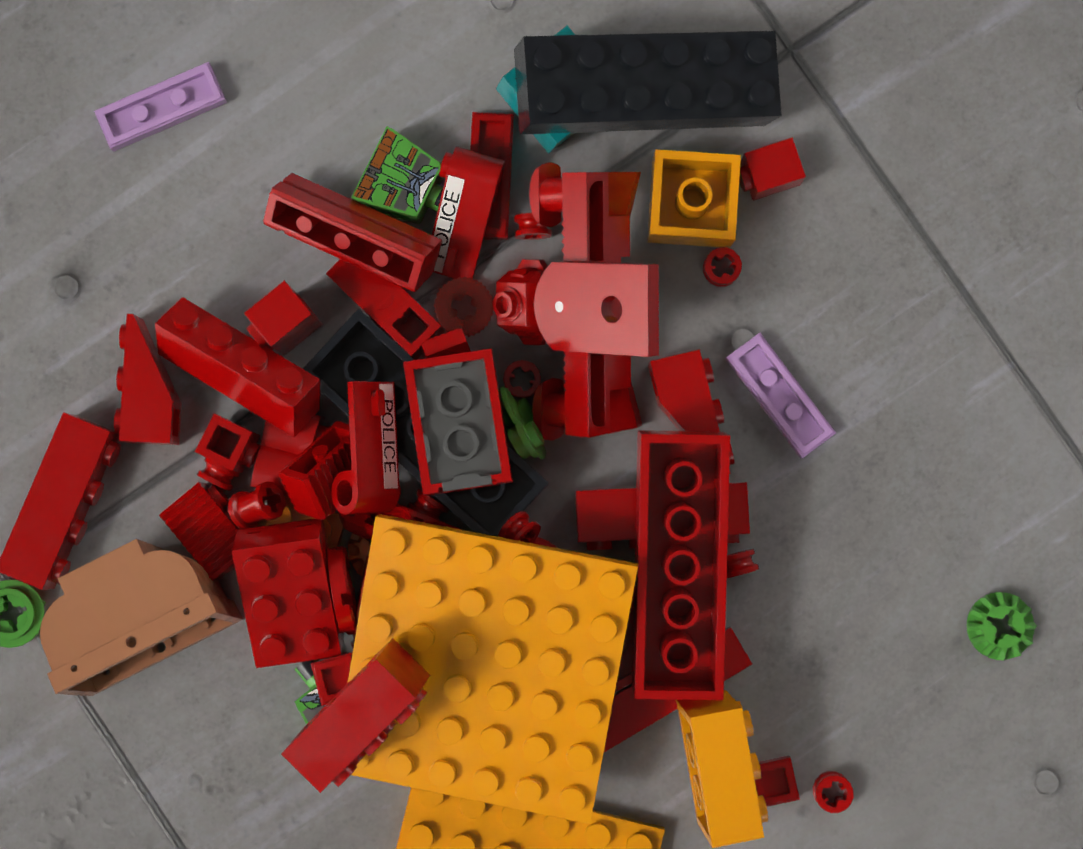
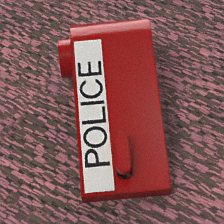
[432,146,506,283]
[331,381,401,515]

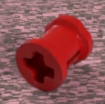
[228,481,286,529]

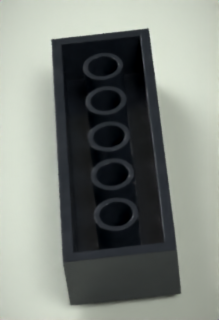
[514,31,782,135]
[303,309,549,537]

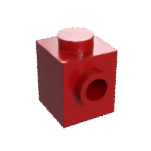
[194,413,261,473]

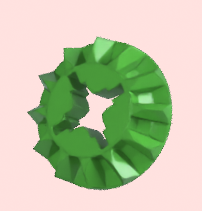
[0,580,46,648]
[966,592,1037,661]

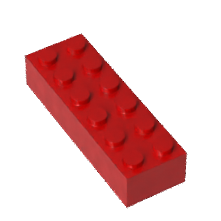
[632,430,730,700]

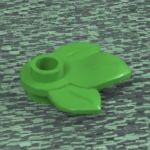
[499,386,546,460]

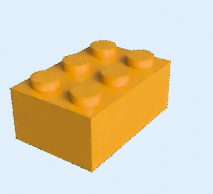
[676,690,768,848]

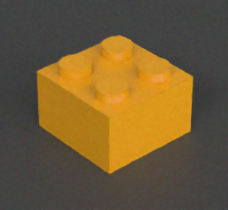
[647,149,741,248]

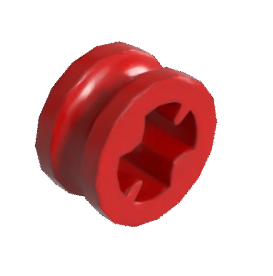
[514,212,552,240]
[703,247,742,287]
[503,360,541,399]
[196,457,240,491]
[407,489,450,521]
[498,511,541,543]
[727,548,759,578]
[813,771,854,813]

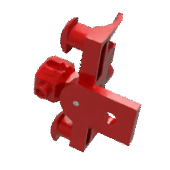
[493,162,659,441]

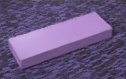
[94,62,227,152]
[725,333,836,459]

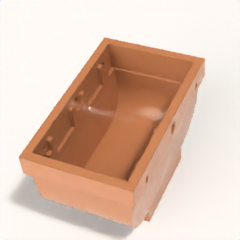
[40,539,243,696]

